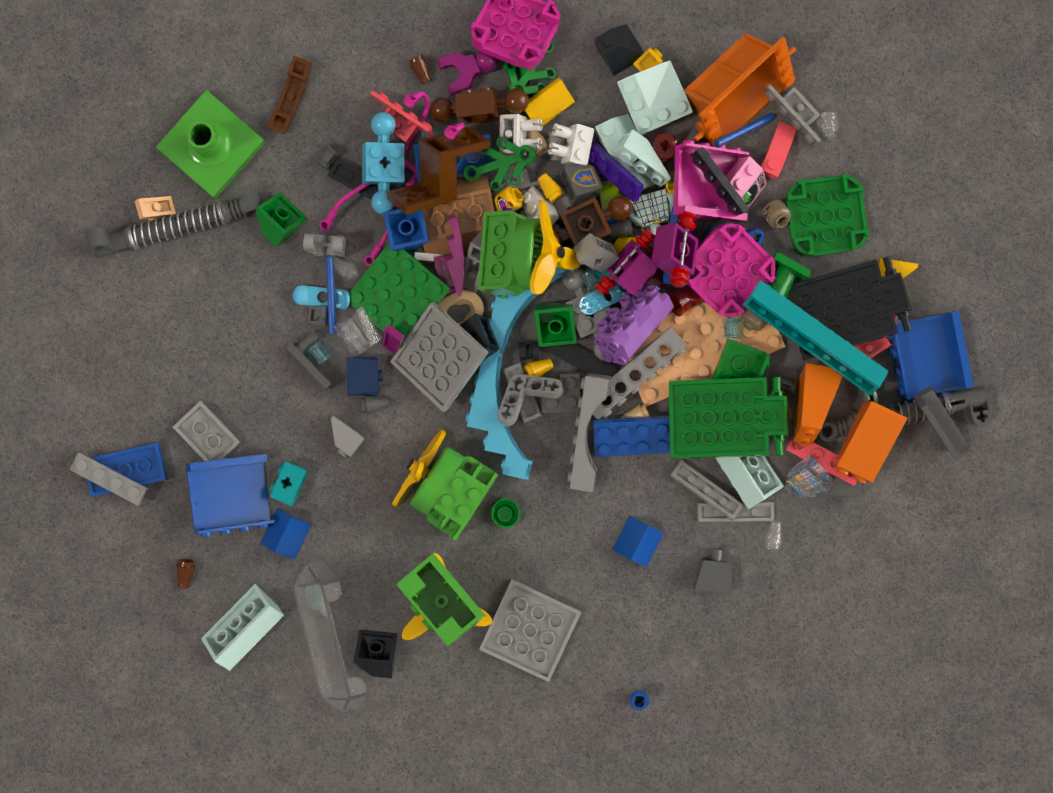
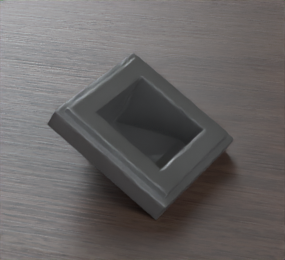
[307,305,328,326]

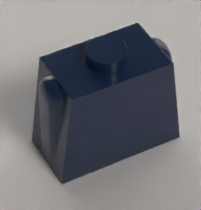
[346,357,383,396]

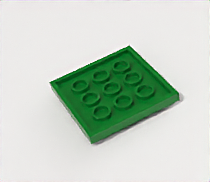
[349,243,451,348]

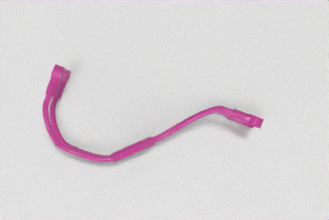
[319,91,465,266]

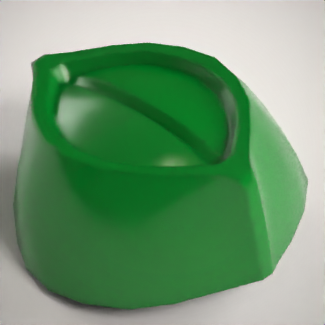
[491,497,520,529]

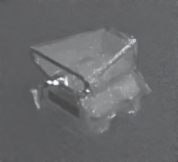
[333,306,383,357]

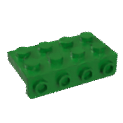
[712,338,771,379]

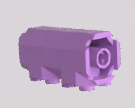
[594,283,674,365]

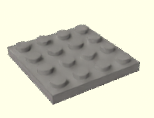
[390,302,489,412]
[479,579,581,682]

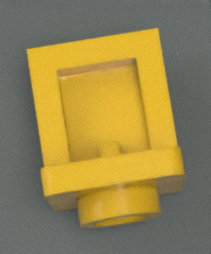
[633,48,663,72]

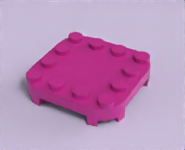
[471,0,561,70]
[685,222,776,317]

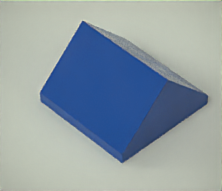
[383,209,429,251]
[261,508,312,559]
[612,516,664,567]

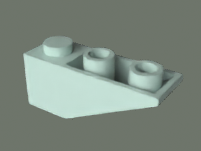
[615,129,671,187]

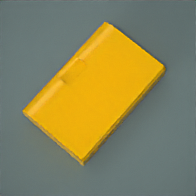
[524,77,575,127]

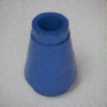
[630,691,649,710]

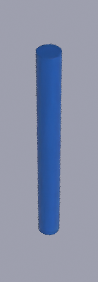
[714,113,775,147]
[325,257,336,334]

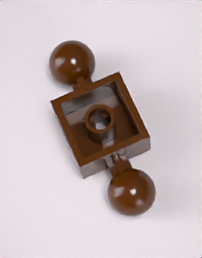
[430,88,529,124]
[553,196,633,247]

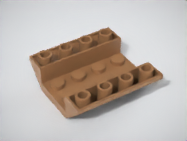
[422,173,495,263]

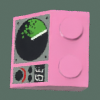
[725,156,767,207]

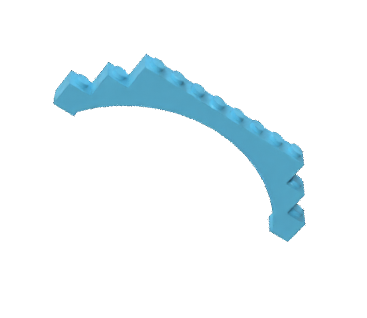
[466,267,574,480]

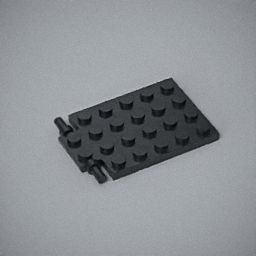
[787,256,912,361]

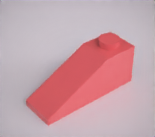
[760,121,797,181]

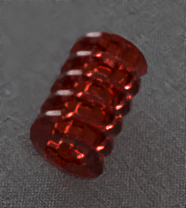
[651,133,677,165]

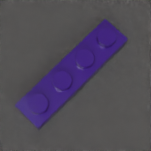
[588,142,644,202]

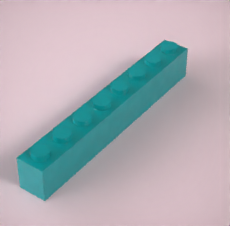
[743,280,889,396]

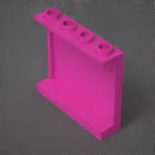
[673,140,749,223]

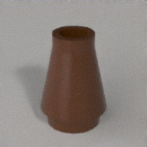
[409,54,432,85]
[176,559,196,589]

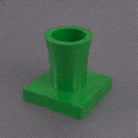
[767,252,811,298]

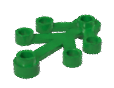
[503,42,556,94]
[463,137,536,192]

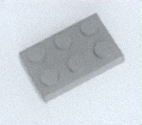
[173,401,241,461]

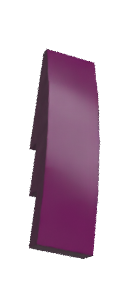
[445,213,464,297]

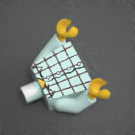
[619,182,674,235]

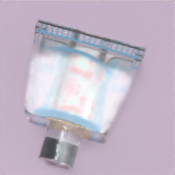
[784,454,834,500]

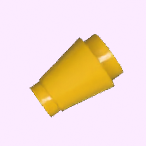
[538,173,564,203]
[524,358,554,377]

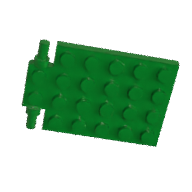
[669,377,789,459]

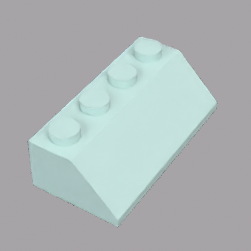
[594,114,656,192]
[716,456,784,509]
[201,584,284,671]

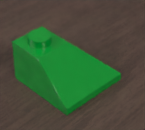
[256,192,308,248]
[534,302,577,347]

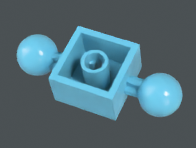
[362,112,404,215]

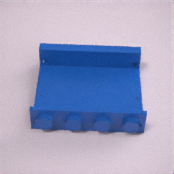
[185,454,275,537]

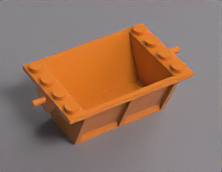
[684,33,796,147]

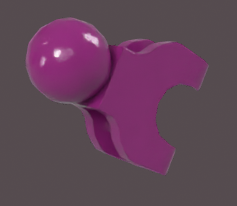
[437,51,498,96]

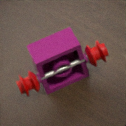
[652,211,698,287]
[595,228,658,295]

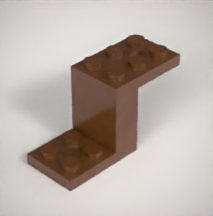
[387,127,490,214]

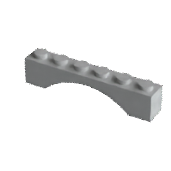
[567,373,611,492]

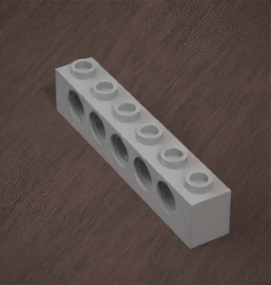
[593,326,686,420]

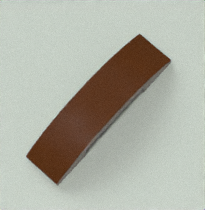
[267,56,312,135]

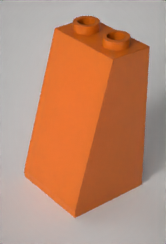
[792,363,843,446]
[833,401,907,484]

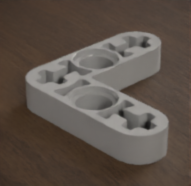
[498,374,564,426]

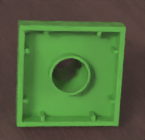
[156,90,266,199]

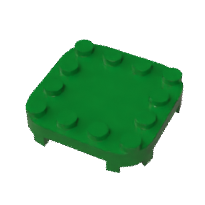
[785,174,869,257]

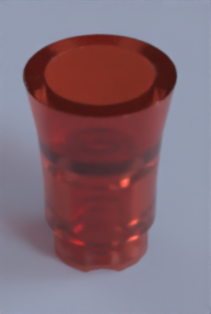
[668,286,705,317]

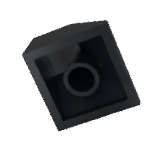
[594,24,644,76]
[353,630,398,679]

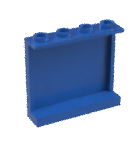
[886,311,974,400]

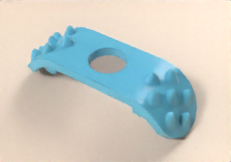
[579,281,626,315]
[293,285,350,309]

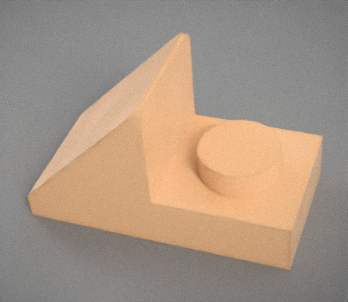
[135,196,176,221]

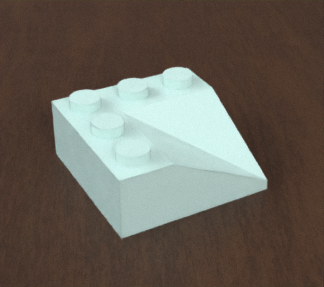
[617,60,693,135]

